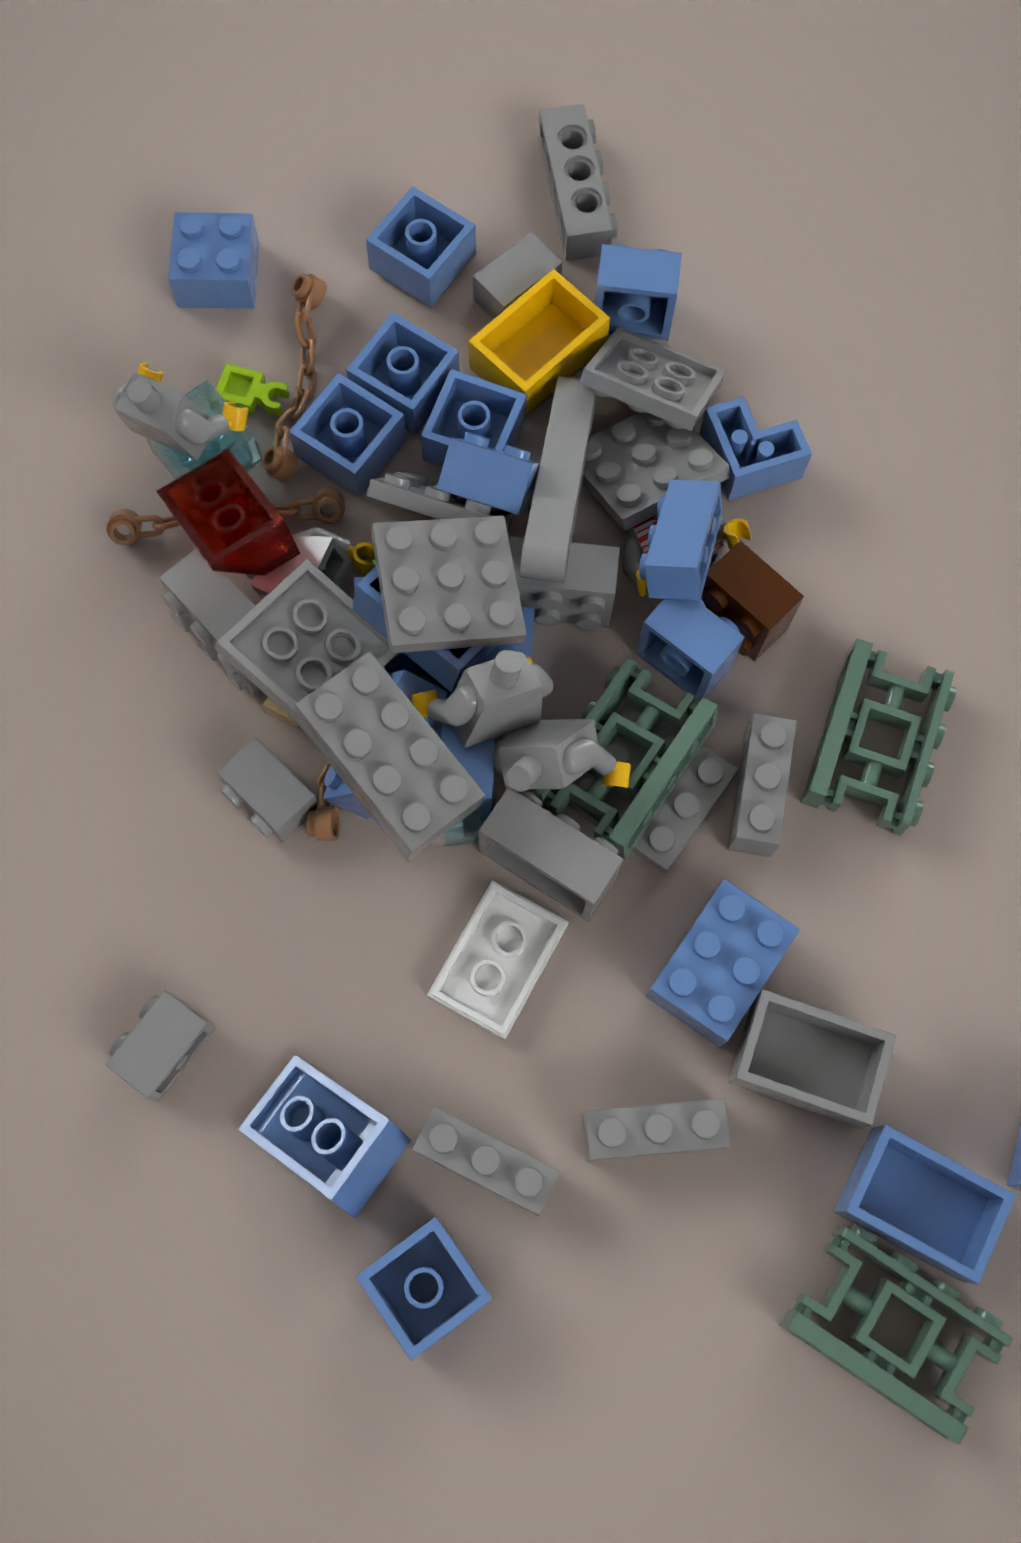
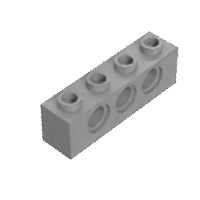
[539,104,618,260]

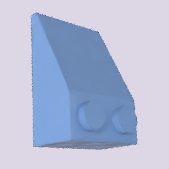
[437,432,539,515]
[238,1055,411,1218]

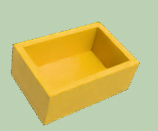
[468,268,610,415]

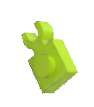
[213,363,290,416]

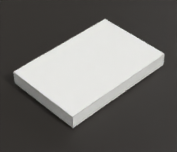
[427,880,569,1040]

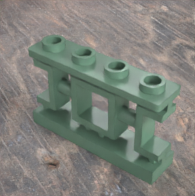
[801,638,957,836]
[534,657,718,860]
[780,1224,1013,1445]

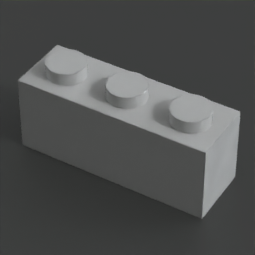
[728,713,797,857]
[582,1098,731,1161]
[412,1106,560,1216]

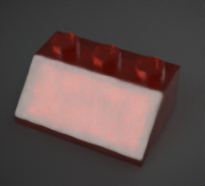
[156,449,300,576]

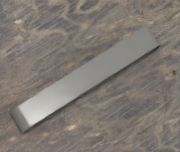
[520,376,597,583]

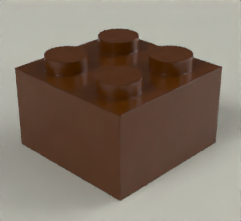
[701,540,804,662]

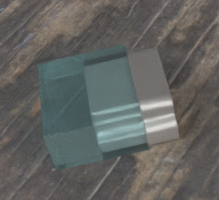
[432,810,483,847]

